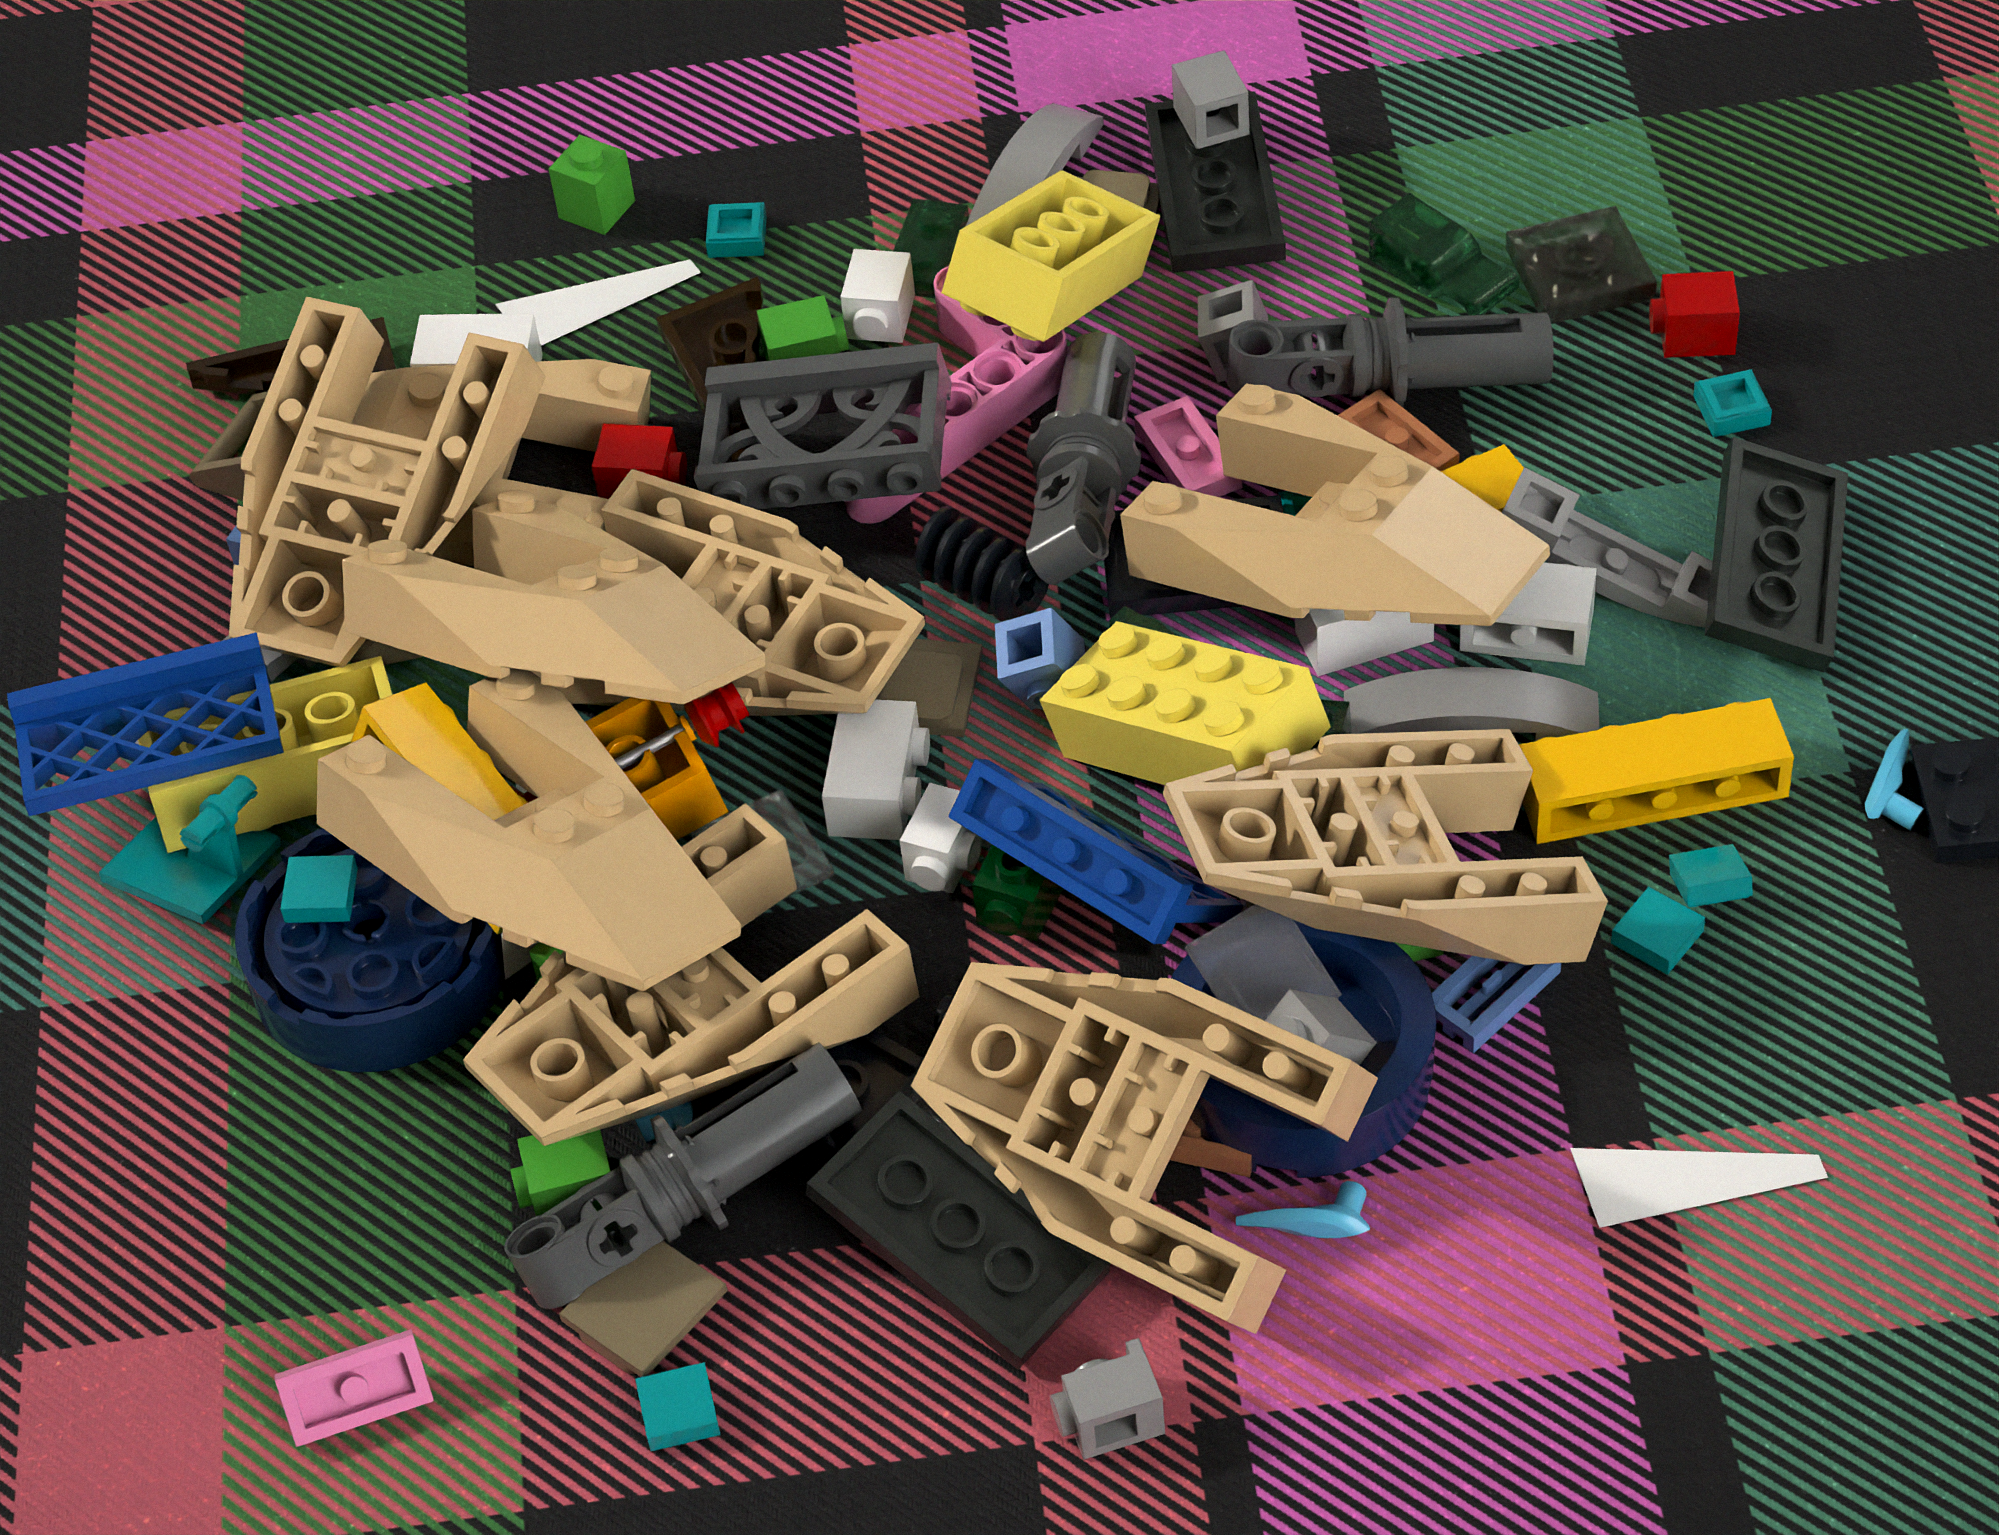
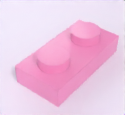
[1134,395,1243,497]
[275,1329,434,1447]

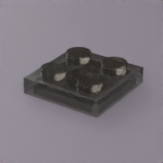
[1506,206,1657,324]

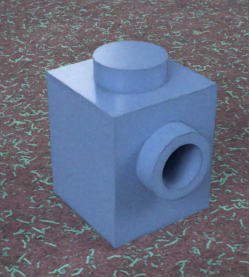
[995,608,1085,710]

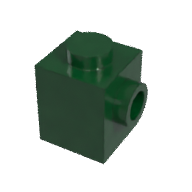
[972,845,1064,941]

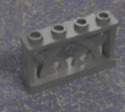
[694,342,952,510]

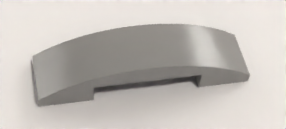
[966,103,1104,226]
[1502,467,1712,628]
[1343,667,1599,741]

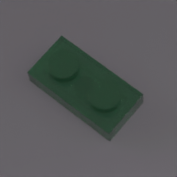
[893,198,969,298]

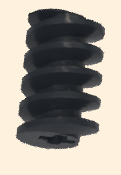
[915,505,1049,622]

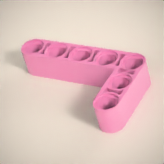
[845,266,1067,524]

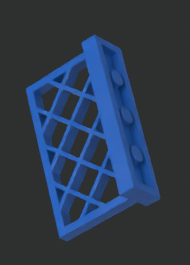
[7,632,284,816]
[948,759,1243,944]

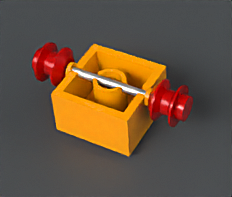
[510,682,750,840]

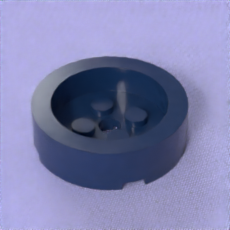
[235,828,505,1072]
[1171,912,1436,1178]

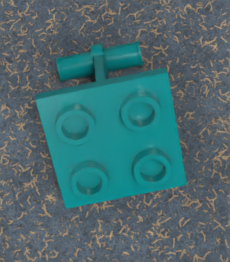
[99,775,281,924]

